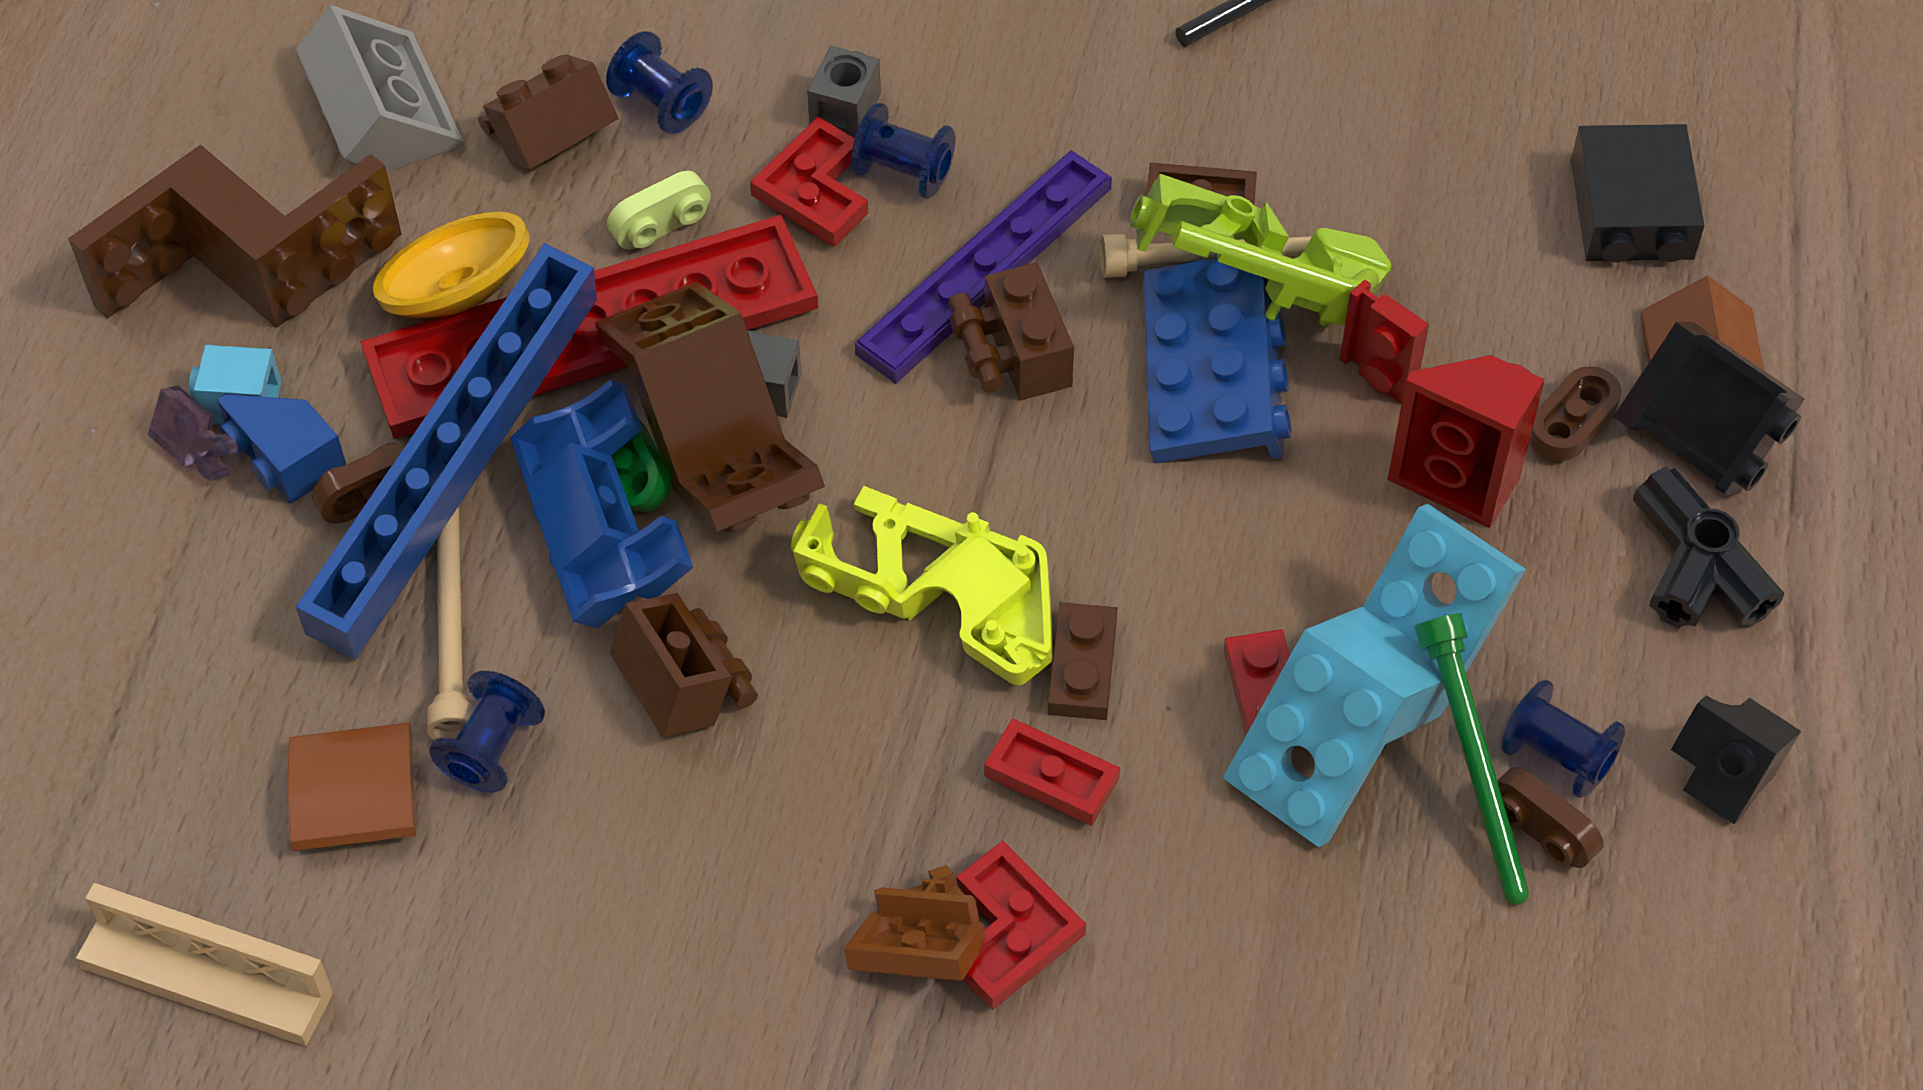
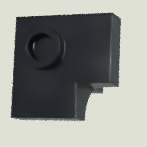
[1671,695,1801,824]

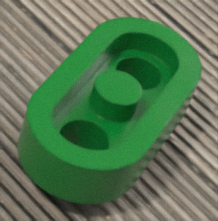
[612,419,671,513]

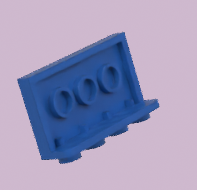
[1144,258,1292,463]

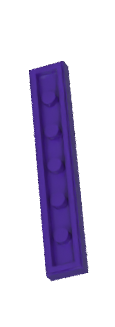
[854,150,1112,384]

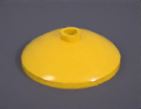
[373,212,530,318]

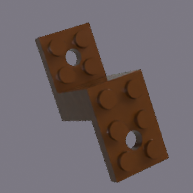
[68,144,402,328]
[594,282,825,532]

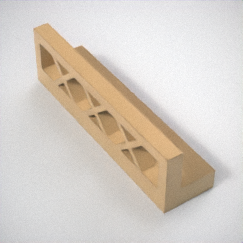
[76,883,334,1047]

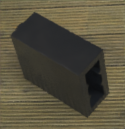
[1571,124,1705,263]

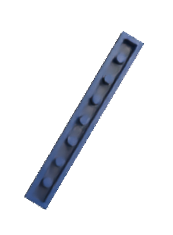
[296,243,597,660]

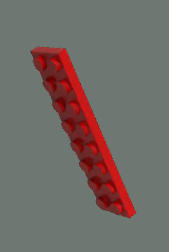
[360,215,818,439]

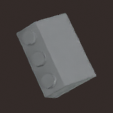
[296,5,463,172]

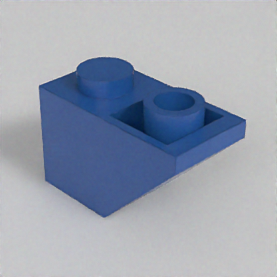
[217,394,346,504]

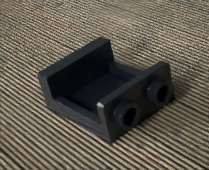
[1613,322,1805,495]

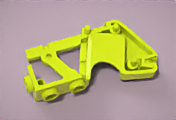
[791,486,1052,686]

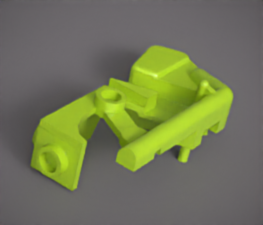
[1130,174,1392,327]

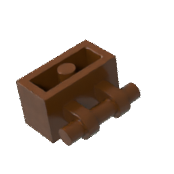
[478,54,619,170]
[948,262,1074,401]
[610,593,758,737]

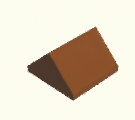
[1640,275,1764,370]

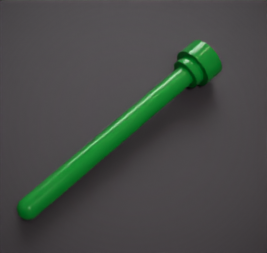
[1414,613,1529,905]

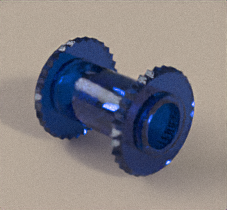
[606,31,713,134]
[851,103,956,199]
[429,671,545,793]
[1501,680,1625,798]

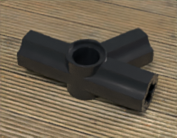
[1633,466,1784,628]

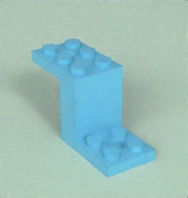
[1223,504,1526,848]

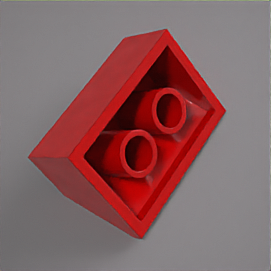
[1387,355,1545,528]

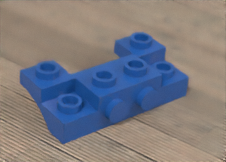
[510,379,694,629]

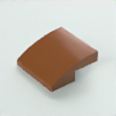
[288,722,416,851]

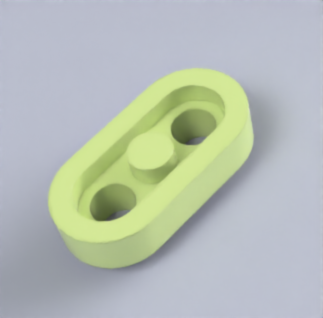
[606,171,711,250]

